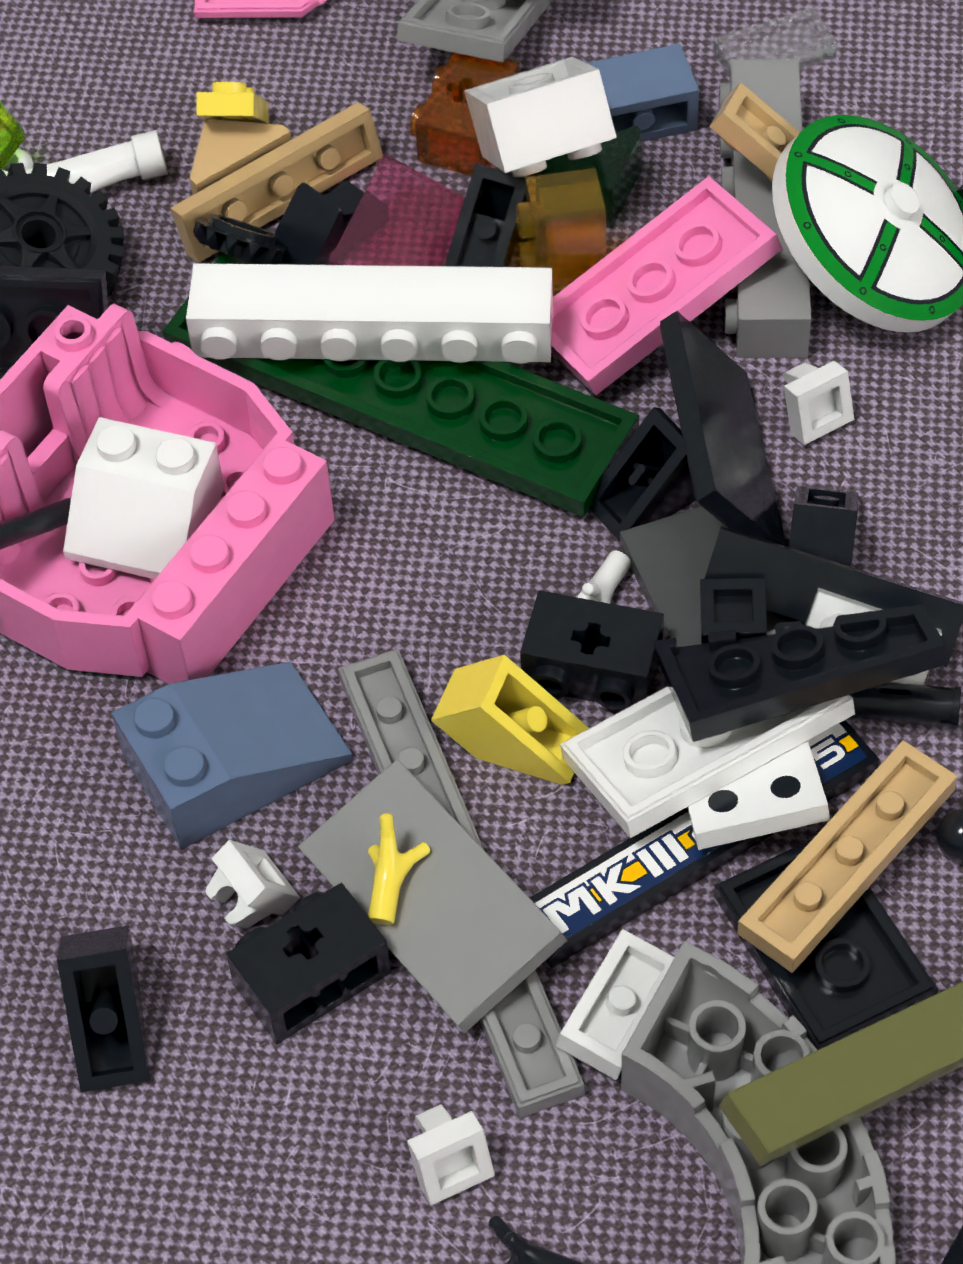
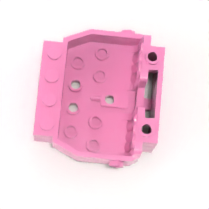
[0,304,335,684]

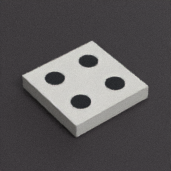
[687,741,830,850]

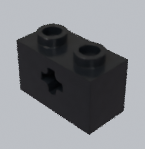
[520,590,664,710]
[226,882,391,1045]

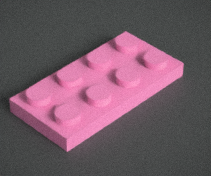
[551,176,783,396]

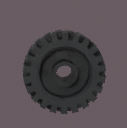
[0,163,125,298]

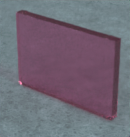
[327,153,465,266]

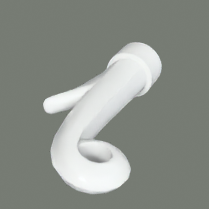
[0,130,168,193]

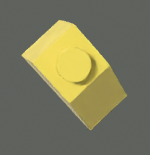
[431,655,589,785]

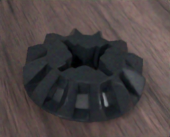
[193,214,285,264]

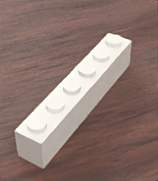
[186,264,553,364]

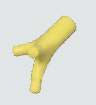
[368,813,430,926]

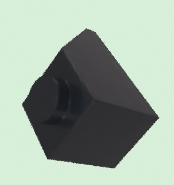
[789,486,859,567]
[57,925,150,1092]

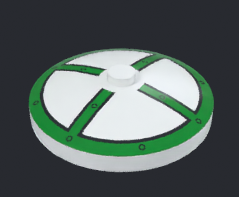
[772,115,963,332]

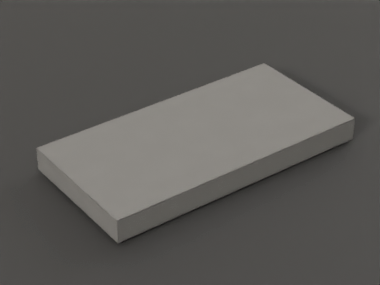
[298,759,567,1033]

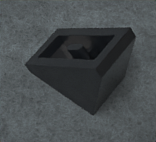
[590,407,696,541]

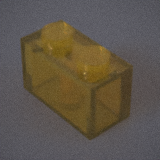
[516,168,606,297]

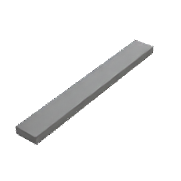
[338,649,585,1118]

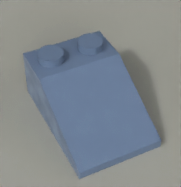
[111,662,353,849]

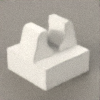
[783,361,854,445]
[206,840,300,928]
[407,1104,495,1205]

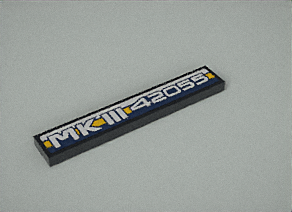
[530,720,880,968]

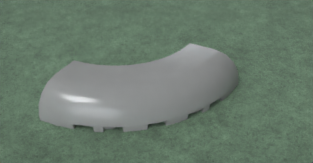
[621,941,896,1264]

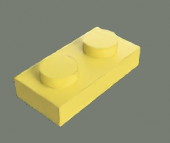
[197,82,269,124]

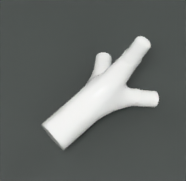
[576,551,631,604]

